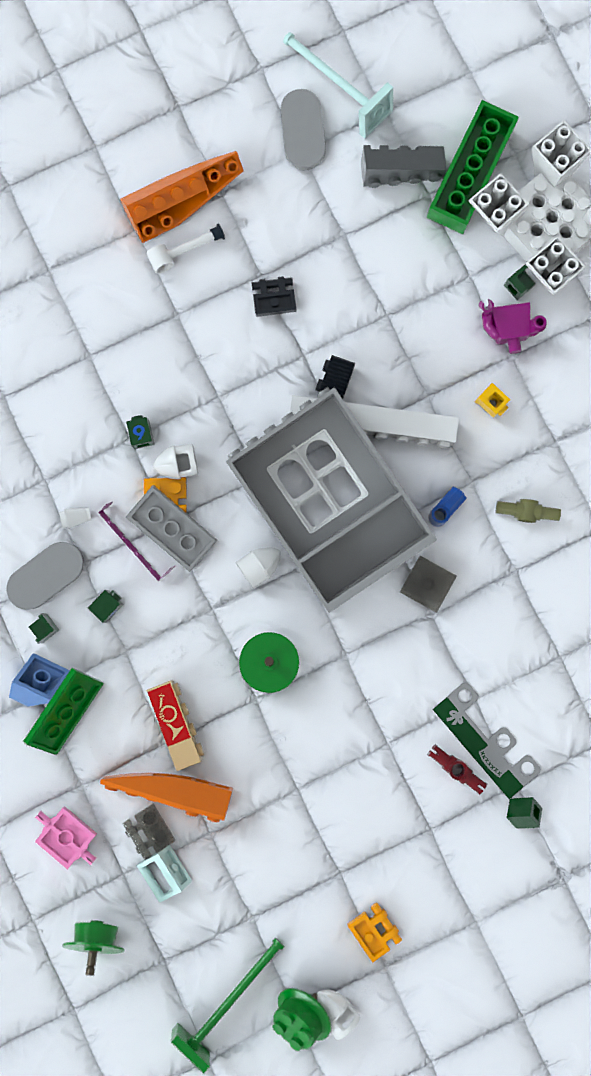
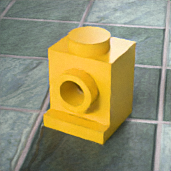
[475,383,511,418]

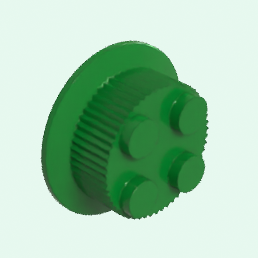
[272,988,331,1051]

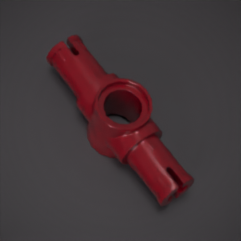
[427,744,487,795]

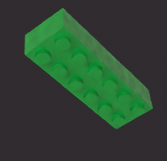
[426,100,519,234]

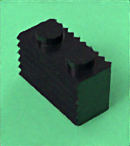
[315,355,355,399]

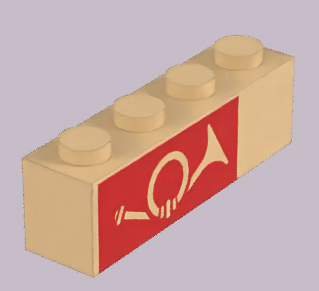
[146,680,204,771]

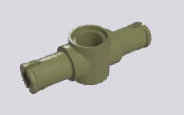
[495,499,561,523]

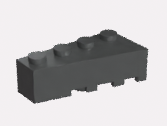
[361,145,447,188]

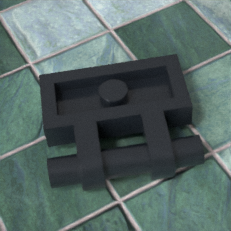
[251,276,297,317]

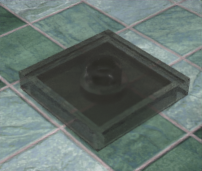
[399,556,457,613]

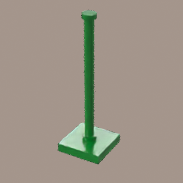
[171,938,285,1074]

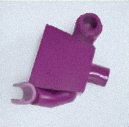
[478,299,547,354]

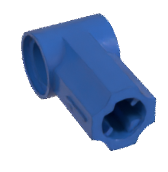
[428,486,467,527]

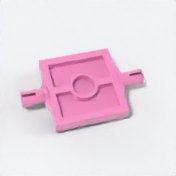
[35,806,97,869]

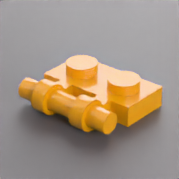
[144,477,187,513]
[347,903,402,963]

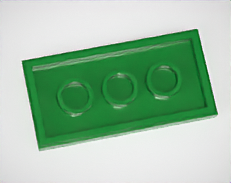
[23,668,104,755]

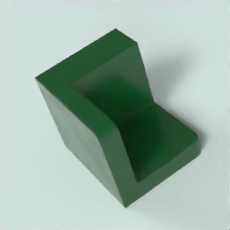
[504,264,536,300]
[29,613,59,644]
[506,797,542,829]

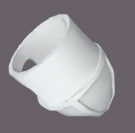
[153,444,198,479]
[236,547,281,589]
[317,990,360,1040]

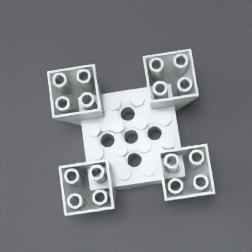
[469,120,591,295]

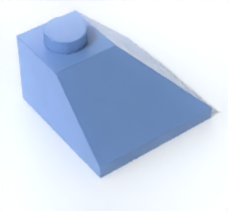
[9,653,70,706]

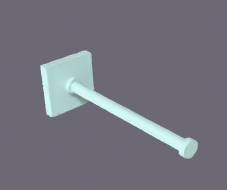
[283,32,393,139]

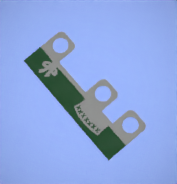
[432,683,540,799]

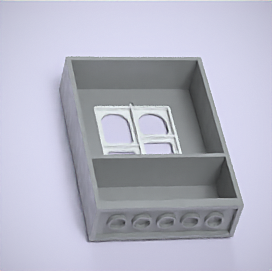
[226,387,437,613]

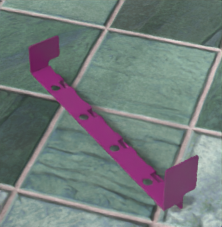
[98,502,176,581]

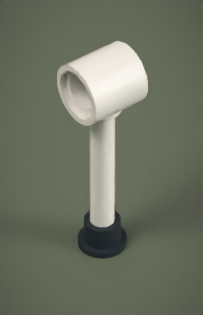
[147,223,225,274]

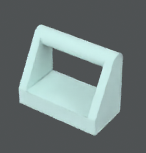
[136,844,192,903]

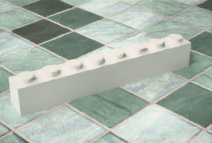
[290,395,459,448]

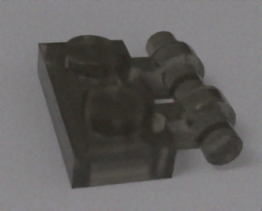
[122,803,176,860]

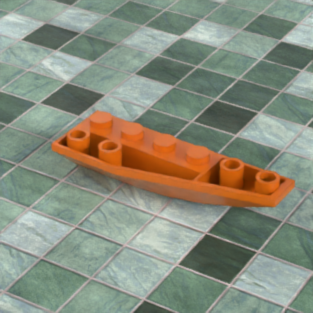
[120,151,244,243]
[100,773,233,822]

